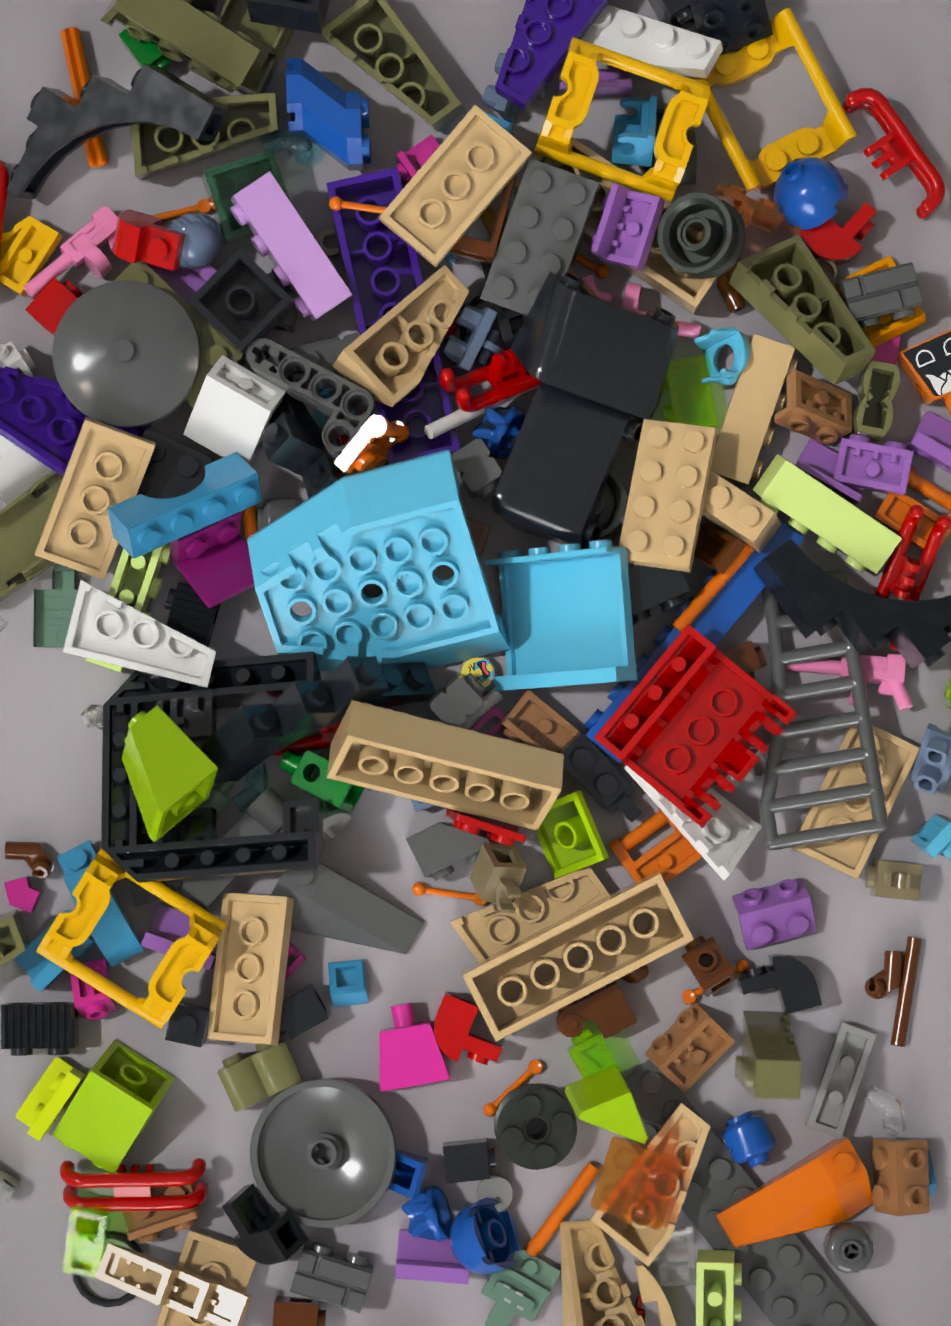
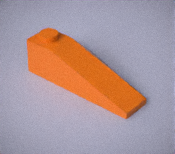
[715,1138,874,1247]

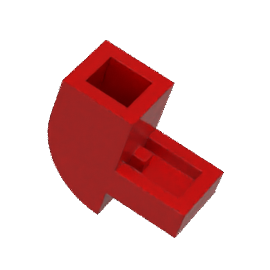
[797,202,877,265]
[112,209,185,271]
[434,992,502,1065]

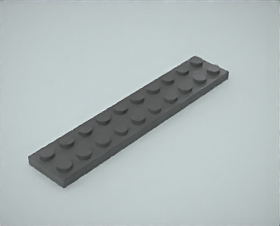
[624,1059,868,1326]

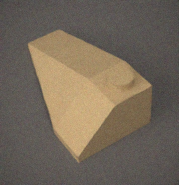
[333,265,470,407]
[590,1103,711,1267]
[560,1220,646,1326]

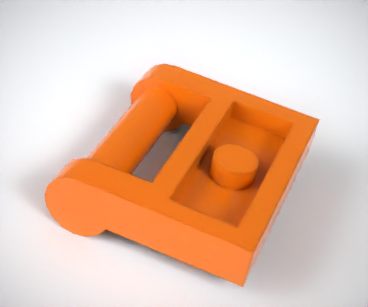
[334,415,410,474]
[872,466,951,550]
[608,807,702,884]

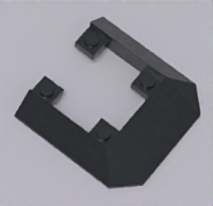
[101,651,327,883]

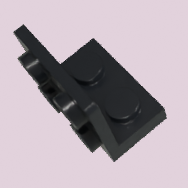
[690,0,773,56]

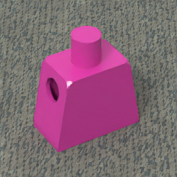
[379,1002,450,1092]

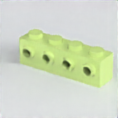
[753,454,902,574]
[86,543,170,674]
[696,1249,742,1326]

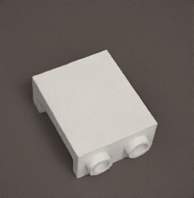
[183,355,286,465]

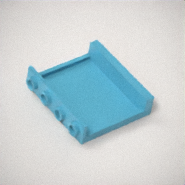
[485,540,637,691]

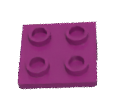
[170,512,255,608]

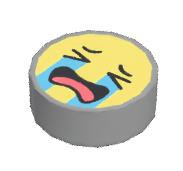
[459,656,495,690]

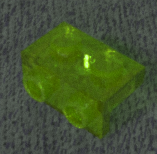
[662,354,718,428]

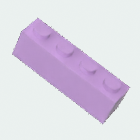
[230,171,352,322]

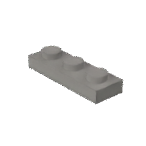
[805,1022,877,1139]

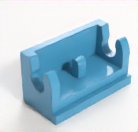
[611,96,657,167]

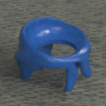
[472,406,525,459]
[401,1186,452,1242]

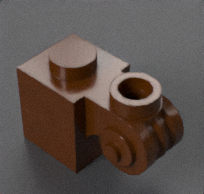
[556,981,637,1039]

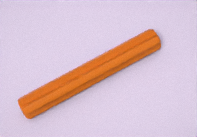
[60,27,108,168]

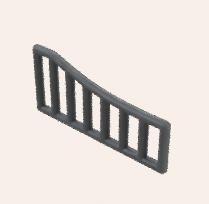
[759,569,889,851]

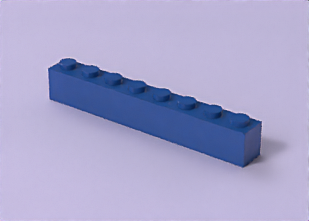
[584,516,805,764]

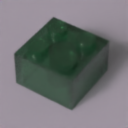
[201,149,290,245]

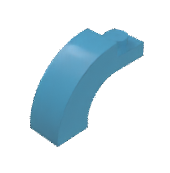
[57,840,145,967]

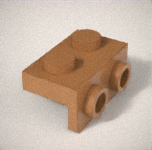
[500,689,579,753]
[871,1137,930,1216]

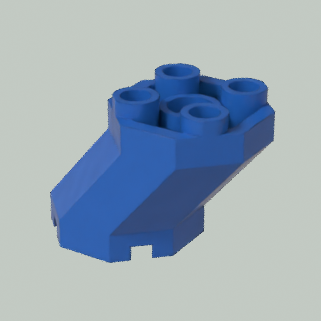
[286,58,371,171]

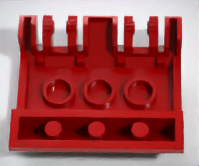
[594,624,798,828]

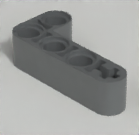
[246,338,378,461]
[176,787,286,910]

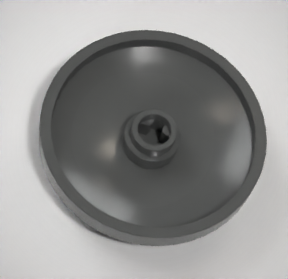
[52,281,200,428]
[250,1078,397,1228]

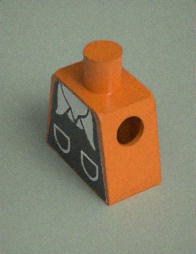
[897,330,951,415]

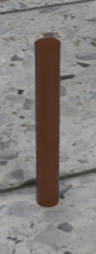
[890,936,922,1047]

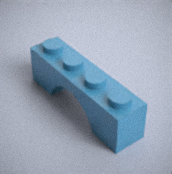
[107,452,262,559]

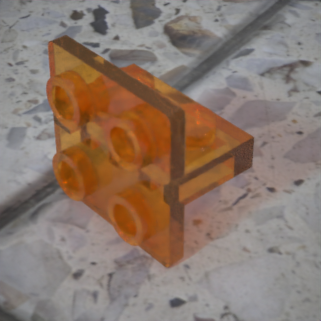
[713,183,785,235]
[590,1136,683,1230]

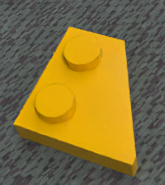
[0,216,63,298]

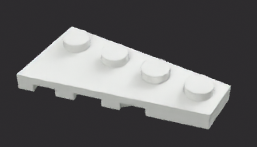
[563,5,723,78]
[63,580,216,688]
[624,765,762,880]

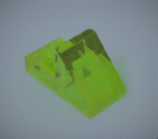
[62,1205,111,1278]

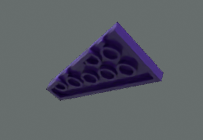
[495,0,610,111]
[0,366,152,477]

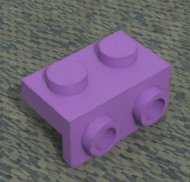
[591,183,665,271]
[732,878,817,950]

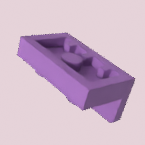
[833,434,914,496]

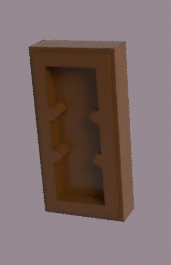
[694,523,746,574]

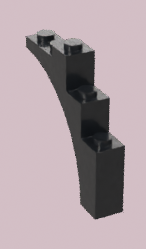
[6,63,230,200]
[261,375,352,498]
[753,539,951,669]
[199,656,437,783]

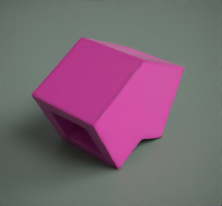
[4,876,42,913]

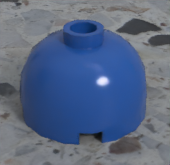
[774,157,849,230]
[450,1197,520,1275]

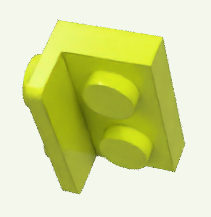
[16,1057,86,1141]

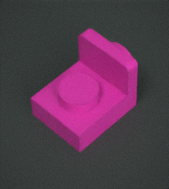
[394,135,440,185]
[70,958,117,1020]

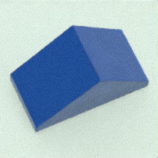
[388,1149,428,1200]

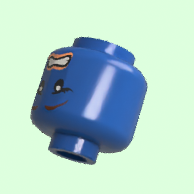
[722,1110,776,1168]

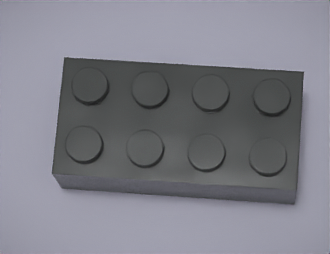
[480,158,602,315]

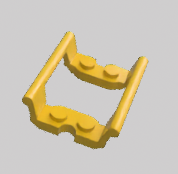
[688,7,857,192]
[533,37,711,201]
[36,848,228,1029]

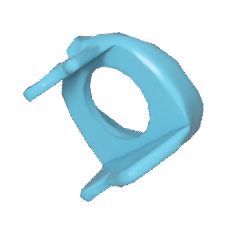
[694,327,751,385]

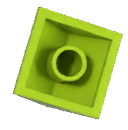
[534,790,609,879]
[565,1065,648,1144]

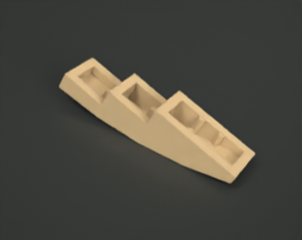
[95,1243,252,1326]

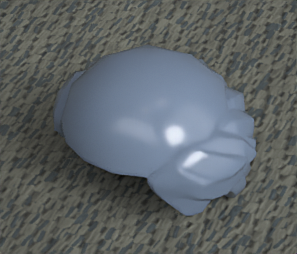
[170,213,223,269]

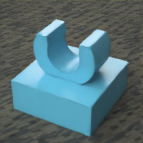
[911,814,951,860]

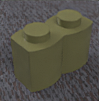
[851,360,900,442]
[217,1039,303,1112]

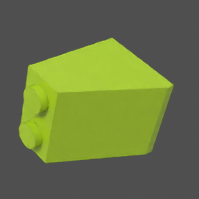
[122,706,218,842]
[52,1039,176,1173]

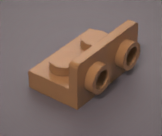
[774,370,852,445]
[645,1003,735,1094]
[122,1184,202,1244]

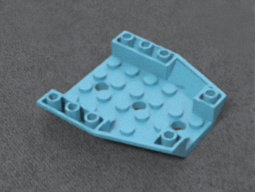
[247,449,510,671]

